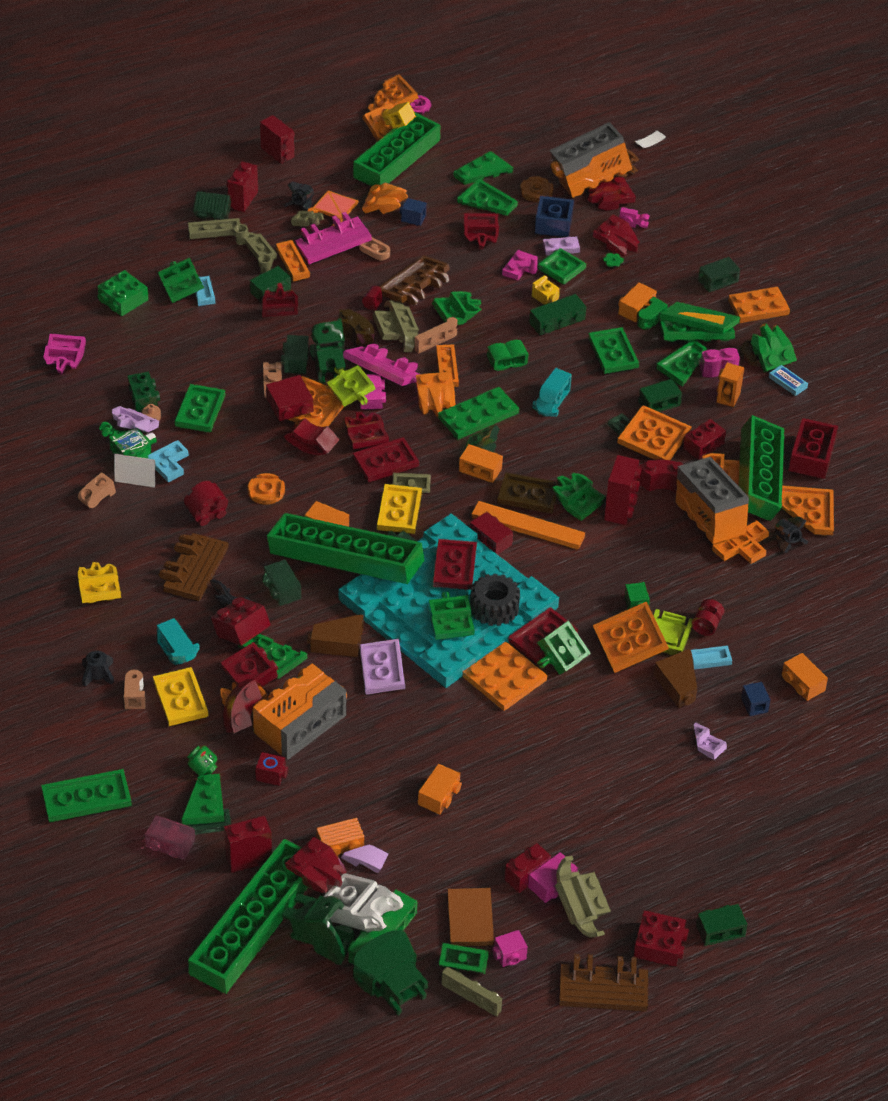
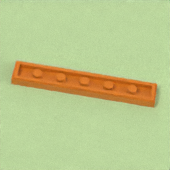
[472,501,585,550]

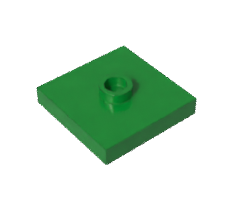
[537,248,586,285]

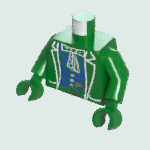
[99,422,157,459]

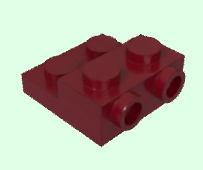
[221,642,278,687]

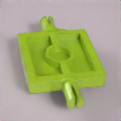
[327,365,376,407]

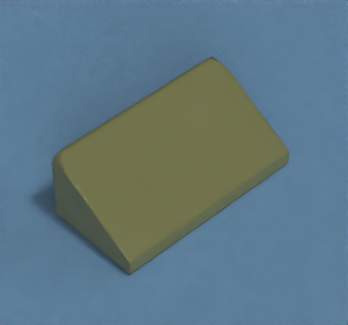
[393,473,431,493]

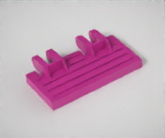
[295,212,372,264]
[343,344,419,386]

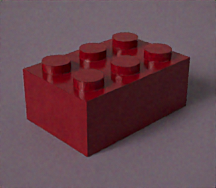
[789,418,838,479]
[604,455,642,525]

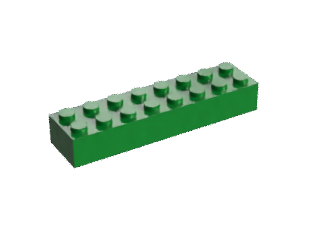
[267,513,424,585]
[188,839,308,994]

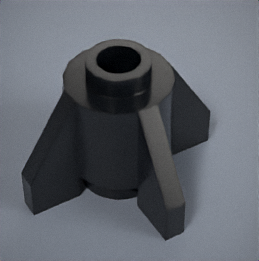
[284,181,314,211]
[774,517,808,553]
[82,651,114,686]

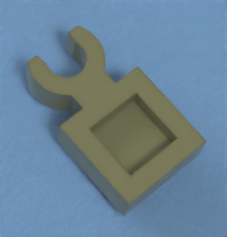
[291,211,324,227]

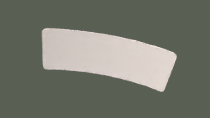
[635,131,666,148]

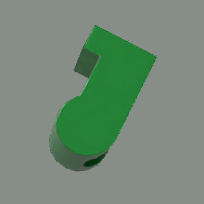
[637,297,668,330]

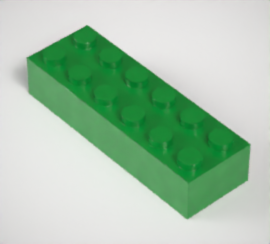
[353,112,441,186]
[738,415,784,521]

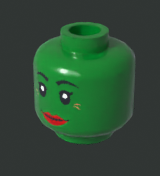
[187,745,217,776]

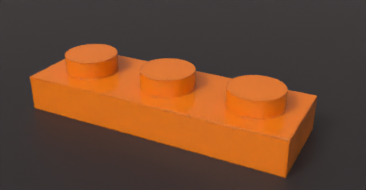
[276,240,310,282]
[436,345,459,387]

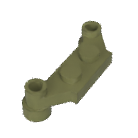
[234,224,277,274]

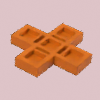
[712,521,769,564]

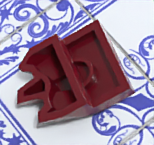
[587,177,636,210]
[464,213,499,250]
[593,214,640,257]
[262,283,298,317]
[345,412,389,449]
[286,837,347,894]

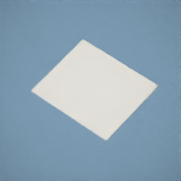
[115,454,155,487]

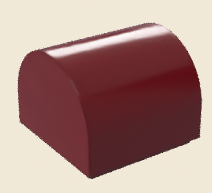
[362,286,383,311]

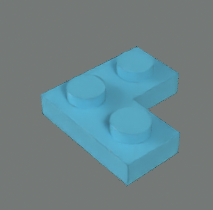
[148,440,189,482]

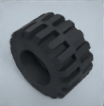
[470,574,520,626]

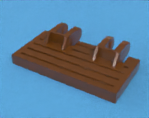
[380,256,450,305]
[159,533,229,601]
[559,954,648,1011]

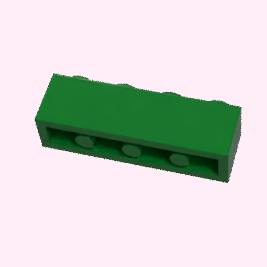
[347,889,417,965]

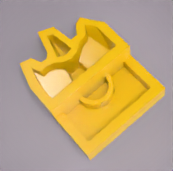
[78,562,121,603]

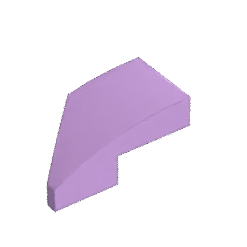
[694,723,727,760]
[341,845,388,873]

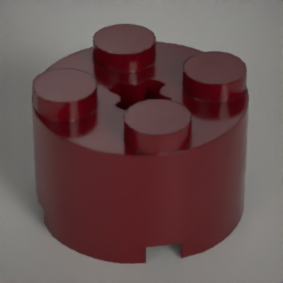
[184,481,228,526]

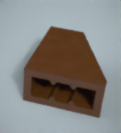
[307,615,364,657]
[654,649,697,708]

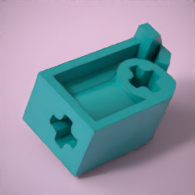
[532,368,572,417]
[157,618,199,665]

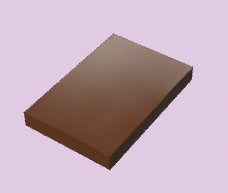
[448,888,494,946]

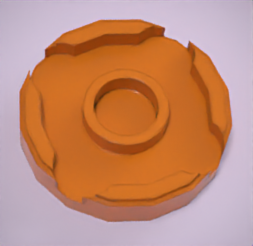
[248,473,285,505]

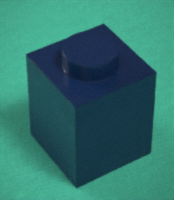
[399,198,427,226]
[741,682,770,716]

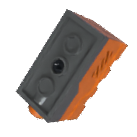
[550,122,632,198]
[676,457,749,544]
[253,663,347,760]

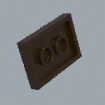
[497,472,560,514]

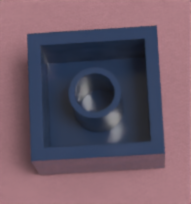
[535,196,574,237]

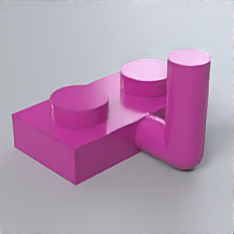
[502,250,538,281]

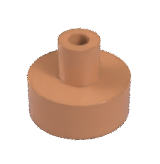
[142,404,161,421]

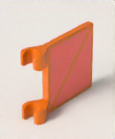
[308,191,358,228]

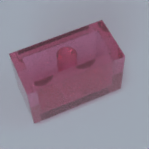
[145,815,195,860]

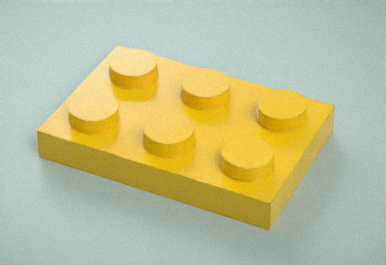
[377,484,422,534]
[153,667,208,726]

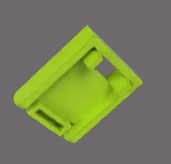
[653,609,693,655]

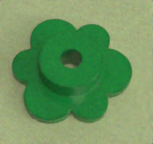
[604,253,624,267]

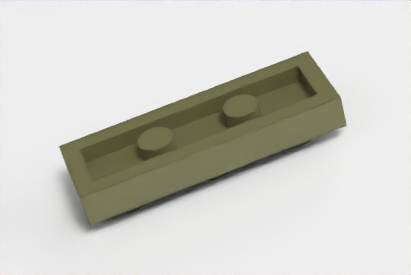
[188,218,240,239]
[442,967,502,1017]

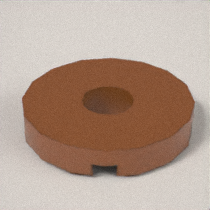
[520,176,553,202]

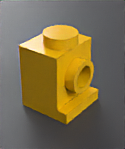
[532,275,560,305]

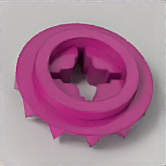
[410,96,431,114]

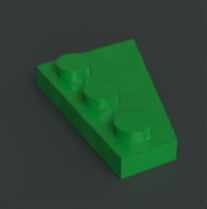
[454,151,513,185]
[457,179,518,216]
[657,339,707,387]
[238,634,307,679]
[182,774,224,825]

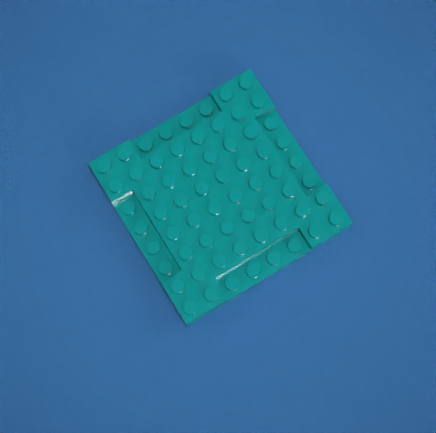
[339,513,559,688]

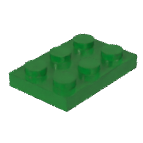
[588,327,639,374]
[175,384,226,433]

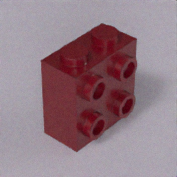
[260,115,295,164]
[226,162,258,212]
[266,375,314,421]
[634,910,689,967]

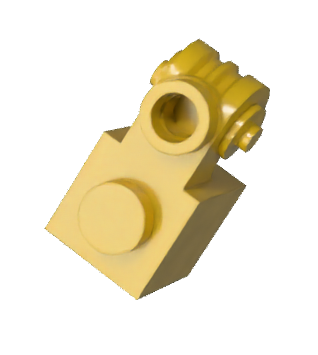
[381,102,416,129]

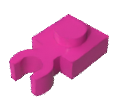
[619,207,650,228]

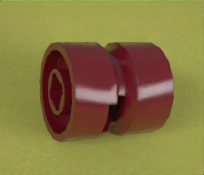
[691,599,724,636]

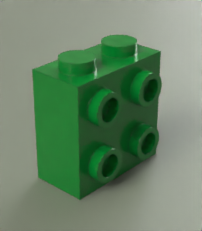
[98,270,148,316]

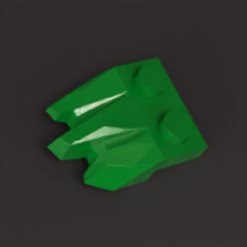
[432,291,482,325]
[751,323,797,372]
[553,473,606,521]

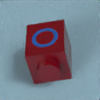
[256,752,288,786]

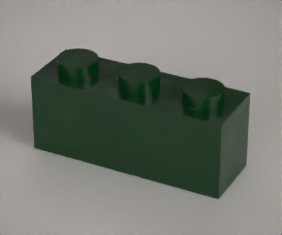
[529,294,587,336]

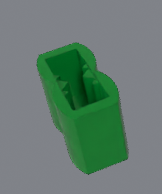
[487,340,529,371]

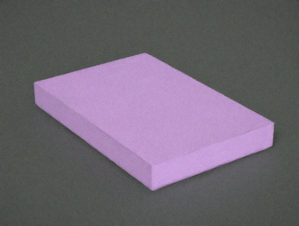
[360,639,405,695]

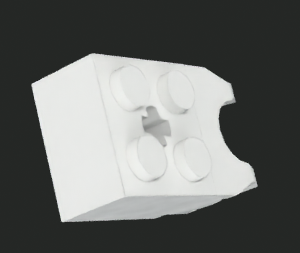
[324,873,404,931]

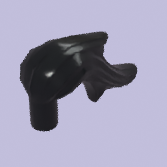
[210,579,250,607]

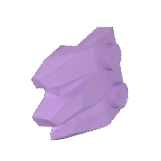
[112,406,159,432]

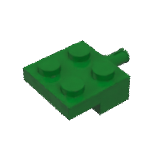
[158,258,204,303]
[428,592,475,640]
[537,621,590,675]

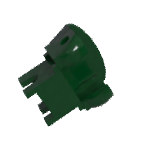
[310,318,346,384]
[282,893,355,965]
[353,930,428,1015]

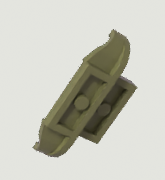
[372,300,419,352]
[555,856,611,937]

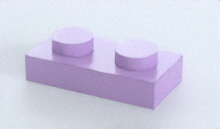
[543,237,580,256]

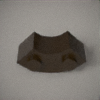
[339,309,374,348]

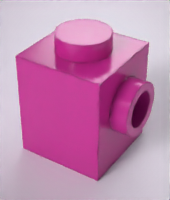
[492,930,527,967]

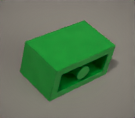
[439,943,489,974]

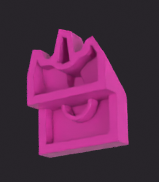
[44,334,86,374]

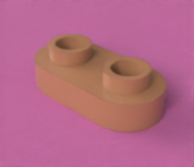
[359,238,390,261]

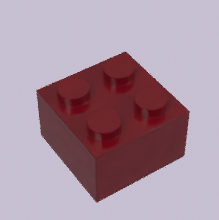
[211,597,271,646]

